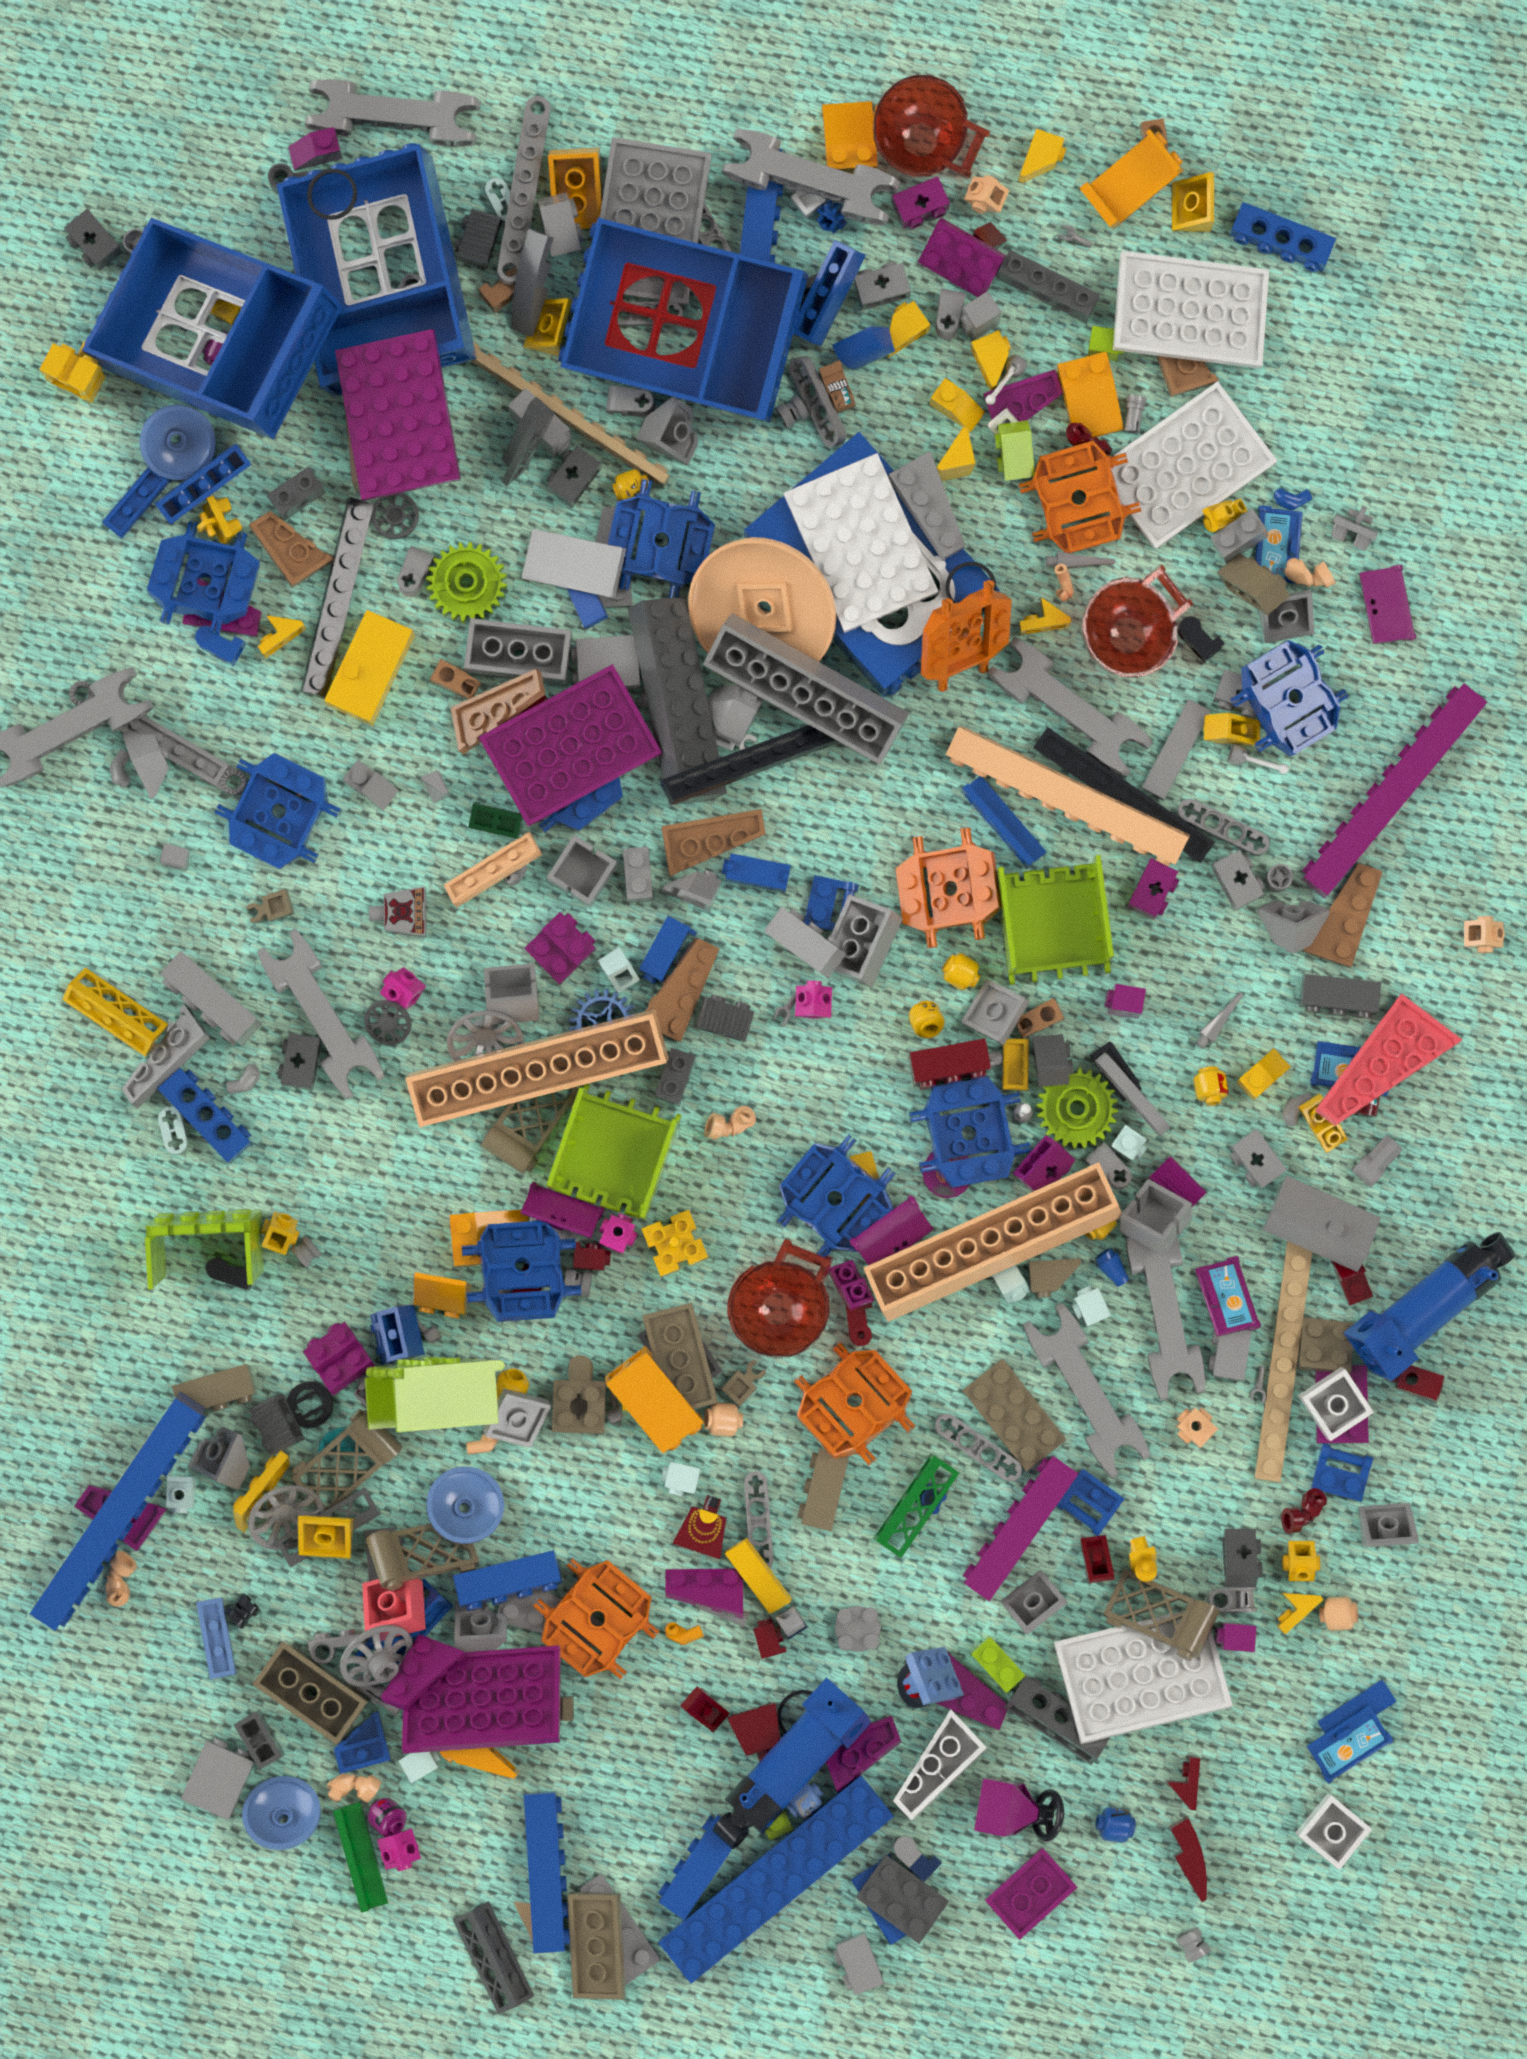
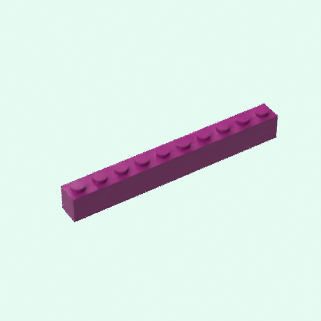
[1301,683,1488,899]

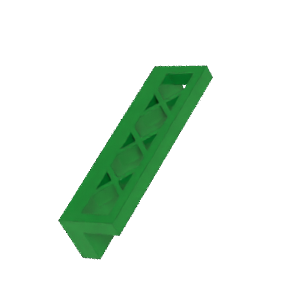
[873,1454,959,1558]
[333,1802,389,1913]

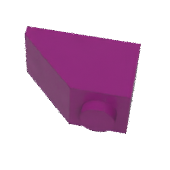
[288,127,343,171]

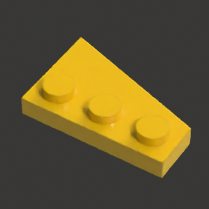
[233,1451,290,1532]

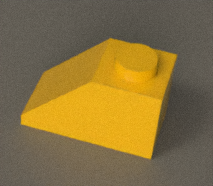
[1019,129,1067,183]
[886,301,931,358]
[970,330,1011,391]
[930,378,985,433]
[1203,713,1260,746]
[1236,1048,1291,1100]

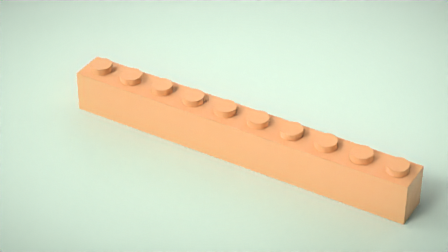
[946,726,1190,866]

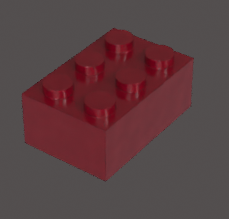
[908,1038,991,1090]

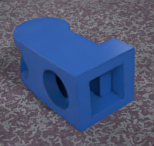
[195,626,246,666]

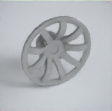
[447,1010,524,1061]
[248,1485,324,1550]
[340,1625,413,1687]

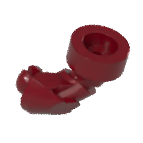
[1066,422,1112,456]
[1281,1488,1327,1534]

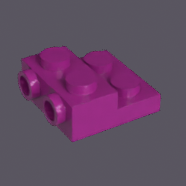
[524,912,596,985]
[303,1321,375,1396]

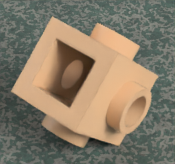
[964,175,1009,214]
[1464,916,1505,953]
[1176,1408,1218,1448]

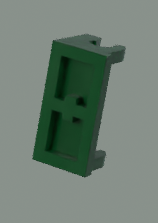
[468,801,523,839]

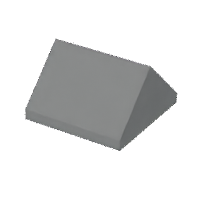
[1258,589,1315,643]
[1359,1503,1419,1547]
[1000,1570,1068,1635]

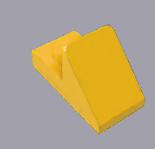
[1018,598,1071,635]
[257,615,306,658]
[1276,1592,1324,1634]

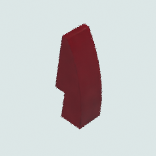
[1169,1816,1207,1903]

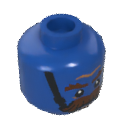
[1095,1807,1136,1843]

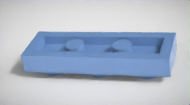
[196,1597,237,1679]

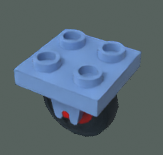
[897,1647,964,1708]

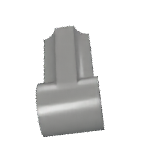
[1351,1135,1403,1188]

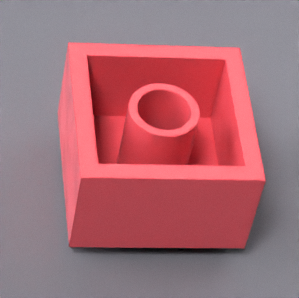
[362,1578,426,1641]

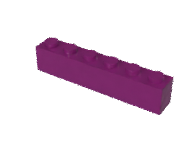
[962,1456,1078,1602]

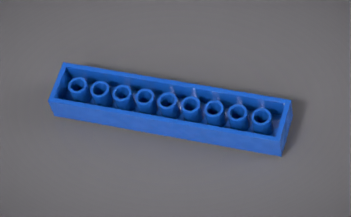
[29,1391,206,1631]
[658,1775,894,1984]

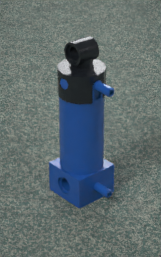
[1343,1232,1515,1381]
[713,1677,872,1849]

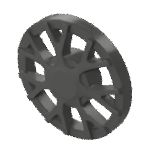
[371,493,419,539]
[364,1000,412,1045]

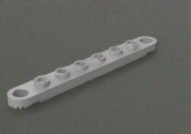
[497,96,550,285]
[69,681,247,796]

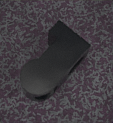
[1178,616,1225,664]
[206,1257,252,1291]

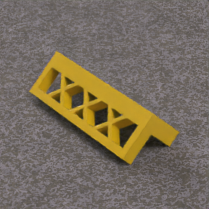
[62,967,168,1057]

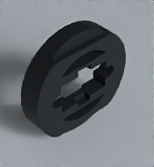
[287,1381,333,1428]

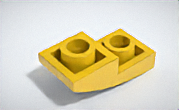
[1299,1093,1348,1153]

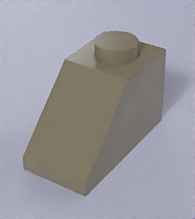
[1028,1258,1081,1298]

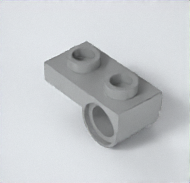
[308,1629,363,1664]

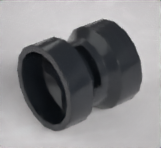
[224,1593,261,1629]

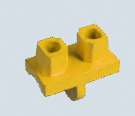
[197,496,242,544]
[1202,498,1247,532]
[1129,1536,1157,1582]

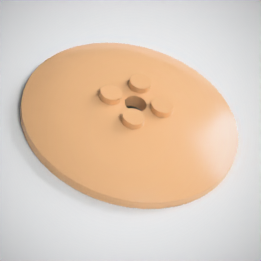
[688,537,836,662]

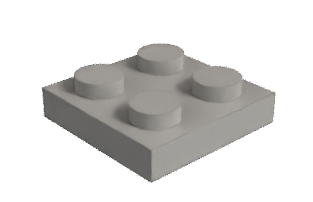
[961,979,1030,1045]
[483,1389,552,1448]

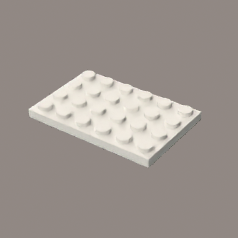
[1113,251,1269,369]
[1096,381,1277,550]
[784,453,938,633]
[1054,1611,1233,1744]

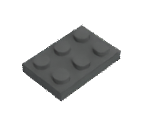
[855,1854,949,1944]

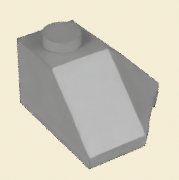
[636,397,698,465]
[708,684,764,746]
[122,732,170,799]
[663,870,722,912]
[1257,901,1330,953]
[188,1426,250,1490]
[454,1602,507,1652]

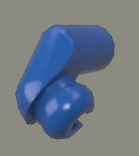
[1274,488,1313,510]

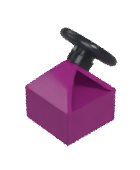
[974,1777,1064,1842]

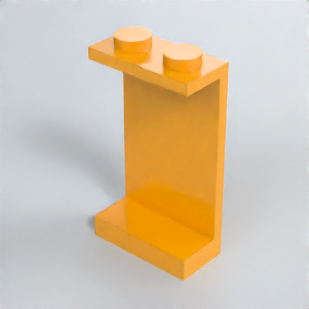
[1079,129,1184,229]
[605,1345,704,1453]

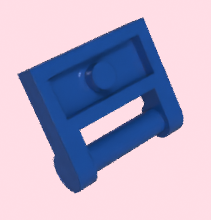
[804,875,859,931]
[1311,1443,1373,1502]
[1056,1468,1124,1536]

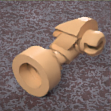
[1284,558,1336,588]
[704,1106,756,1140]
[105,1551,137,1607]
[327,1774,381,1803]

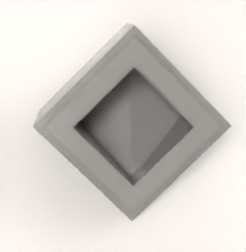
[421,770,450,803]
[160,843,189,871]

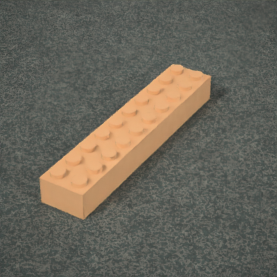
[405,1009,669,1127]
[864,1162,1122,1322]

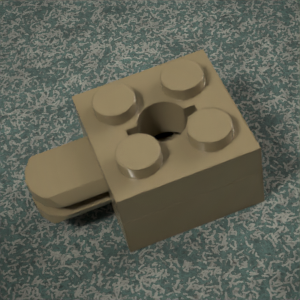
[552,1355,606,1434]

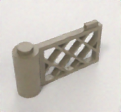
[481,1087,579,1174]
[291,1409,403,1511]
[366,1523,479,1591]
[1103,1569,1220,1661]

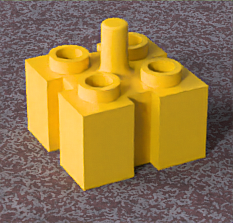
[39,341,106,403]
[642,1210,709,1278]

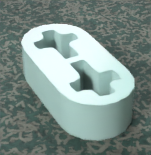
[485,178,511,224]
[158,1107,188,1155]

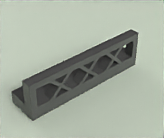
[501,397,555,486]
[275,1488,382,1567]
[453,1901,534,2014]

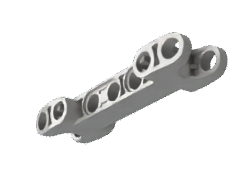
[305,79,481,147]
[722,129,900,226]
[987,638,1153,778]
[0,668,154,788]
[257,928,385,1100]
[1126,1235,1205,1401]
[1023,1302,1151,1479]

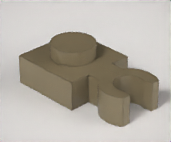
[246,889,295,923]
[721,1360,766,1406]

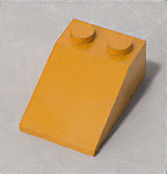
[822,101,878,174]
[548,147,603,229]
[1056,352,1124,437]
[449,1209,529,1268]
[413,1272,471,1319]
[439,1747,520,1779]

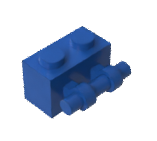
[370,1304,425,1365]

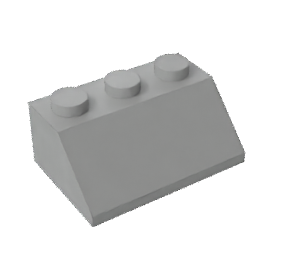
[831,894,903,988]

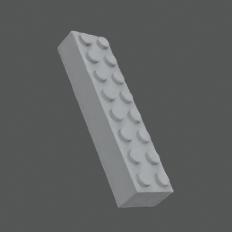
[703,613,909,764]

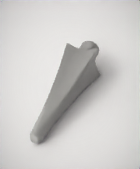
[1046,551,1115,569]
[1195,992,1243,1049]

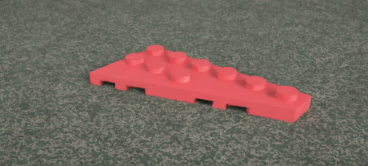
[1315,993,1462,1126]

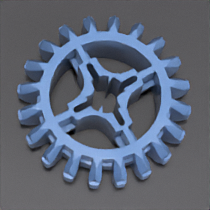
[569,989,634,1031]

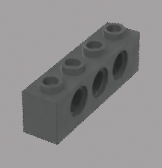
[997,250,1100,323]
[1004,1676,1110,1765]

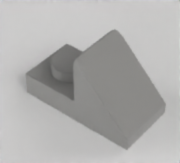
[343,760,399,811]

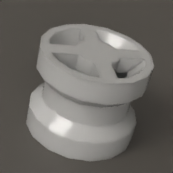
[290,1235,322,1268]

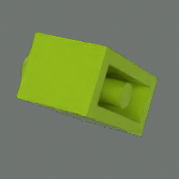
[994,420,1035,481]
[970,1636,1026,1693]

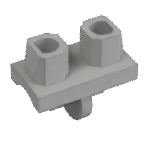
[1331,505,1378,551]

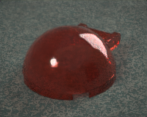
[872,75,990,178]
[1081,564,1194,678]
[727,1239,833,1358]

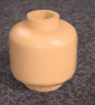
[704,1402,743,1437]
[1319,1596,1358,1631]

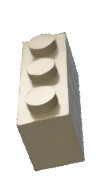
[1217,553,1290,615]
[172,1364,257,1415]
[797,1448,849,1531]

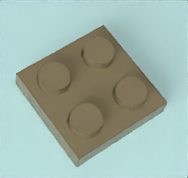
[1298,1317,1354,1375]

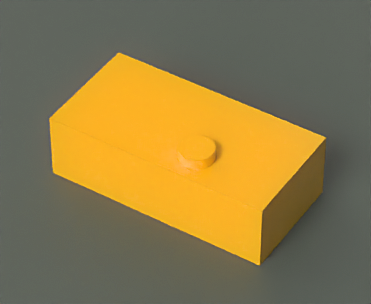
[324,610,415,726]

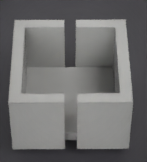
[537,193,584,257]
[546,835,618,908]
[484,963,540,1025]
[1120,1179,1192,1256]

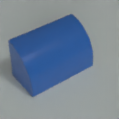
[832,326,895,370]

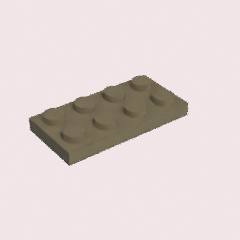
[642,1303,718,1409]
[962,1359,1066,1472]
[568,1892,626,2000]

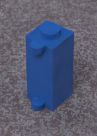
[722,853,791,893]
[639,916,697,985]

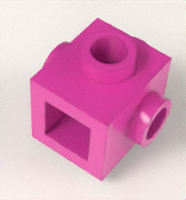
[380,967,426,1010]
[795,981,832,1019]
[599,1213,638,1254]
[377,1828,421,1872]

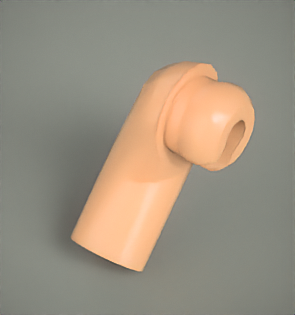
[1054,564,1074,601]
[466,1434,499,1455]

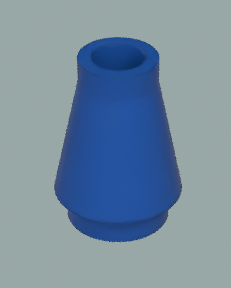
[1095,1248,1130,1287]

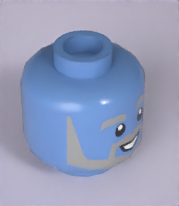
[787,1782,823,1819]

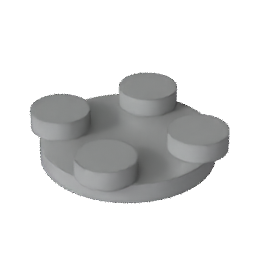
[835,1606,881,1652]

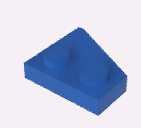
[334,1711,391,1774]

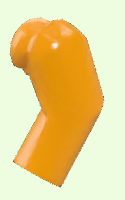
[665,1622,704,1645]

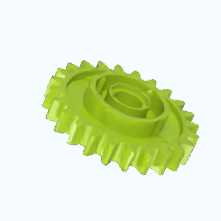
[426,542,508,624]
[1036,1067,1118,1150]

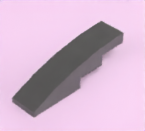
[511,229,554,337]

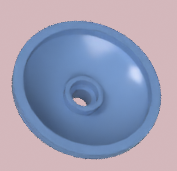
[139,404,216,480]
[426,1466,504,1544]
[242,1776,321,1850]

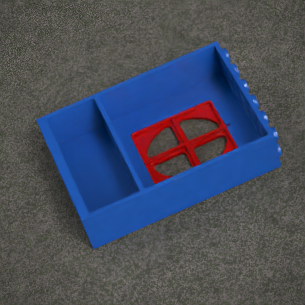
[558,218,808,423]

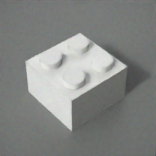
[1298,1367,1374,1441]
[1295,1793,1372,1870]

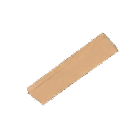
[444,832,543,907]

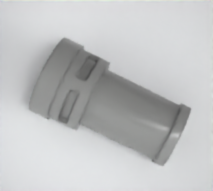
[1124,395,1147,434]

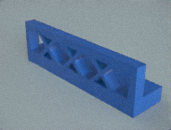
[961,776,1046,869]
[354,1579,454,1665]

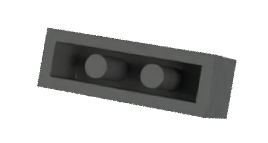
[1299,974,1381,1019]

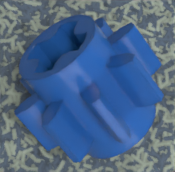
[816,200,847,234]

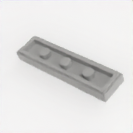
[1141,699,1211,800]

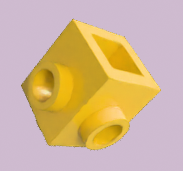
[260,1212,300,1255]
[1282,1541,1320,1582]

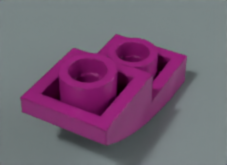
[828,1260,874,1310]

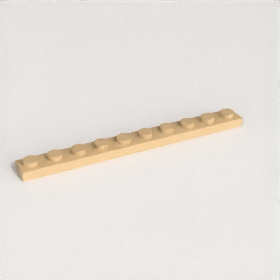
[470,341,670,488]
[1254,1241,1312,1482]

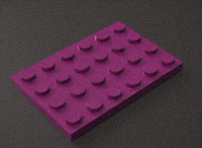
[335,329,461,501]
[479,664,662,827]
[402,1645,561,1754]

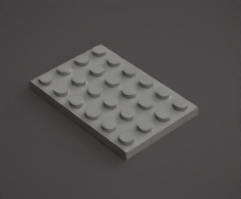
[600,137,712,305]

